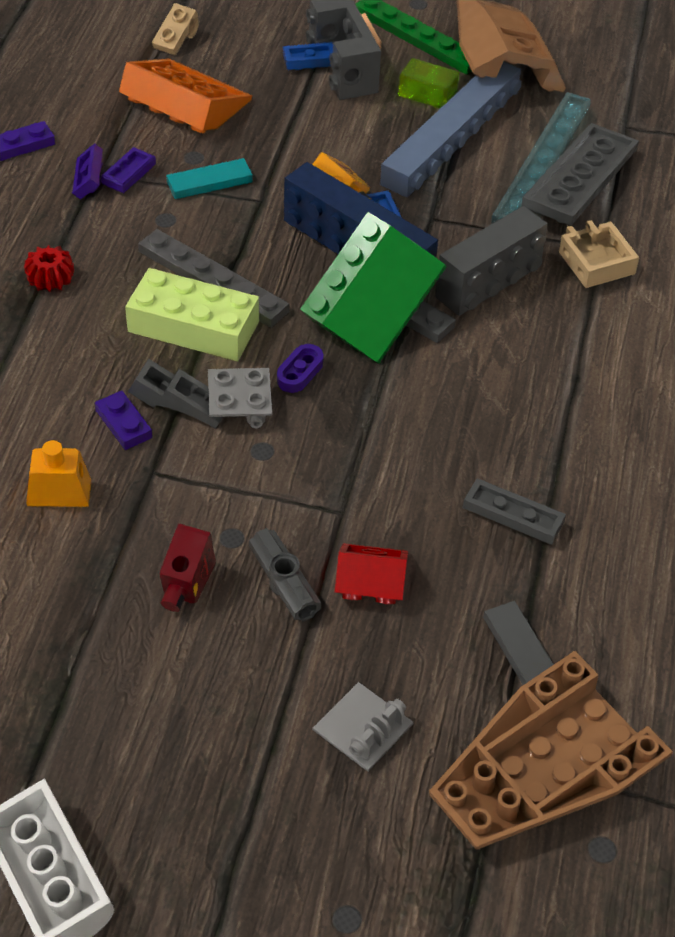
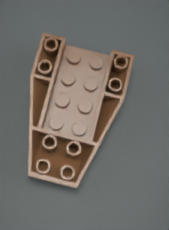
[457,0,566,92]
[429,651,673,850]

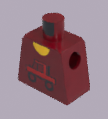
[159,523,216,612]

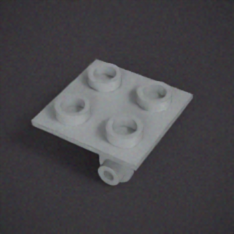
[208,368,272,428]
[312,682,414,771]

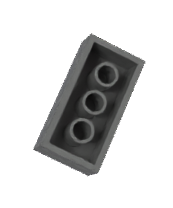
[435,205,548,316]

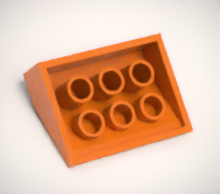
[119,59,252,133]

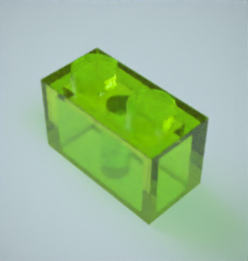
[398,58,459,108]

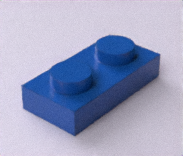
[283,42,333,70]

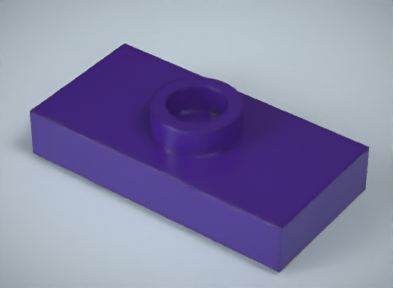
[101,147,156,194]

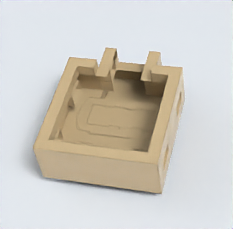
[559,220,639,288]

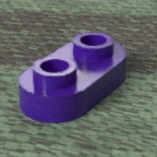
[277,344,324,393]

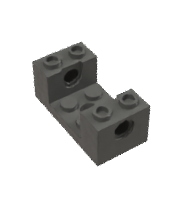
[306,0,381,100]

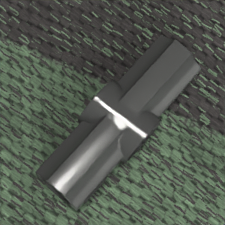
[249,528,321,622]

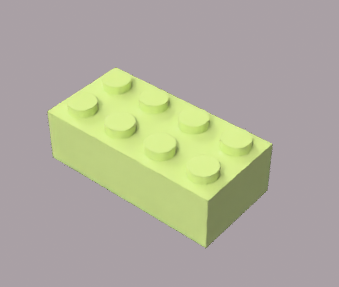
[125,268,259,362]

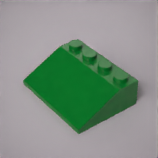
[300,212,447,364]

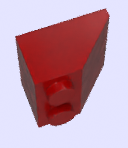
[335,543,408,604]

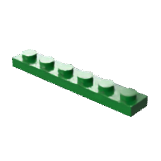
[355,0,472,75]

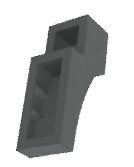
[128,358,223,429]

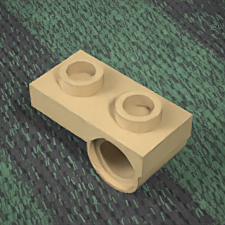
[152,3,199,56]

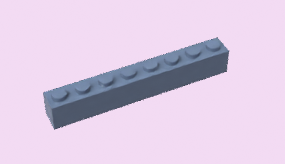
[380,62,521,198]

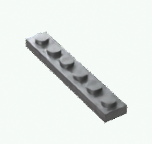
[138,229,289,328]

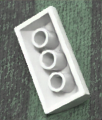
[0,779,114,937]

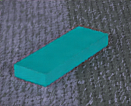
[166,158,253,199]

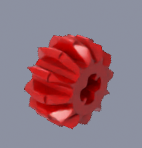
[24,245,75,292]

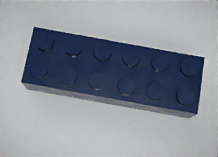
[284,162,438,257]

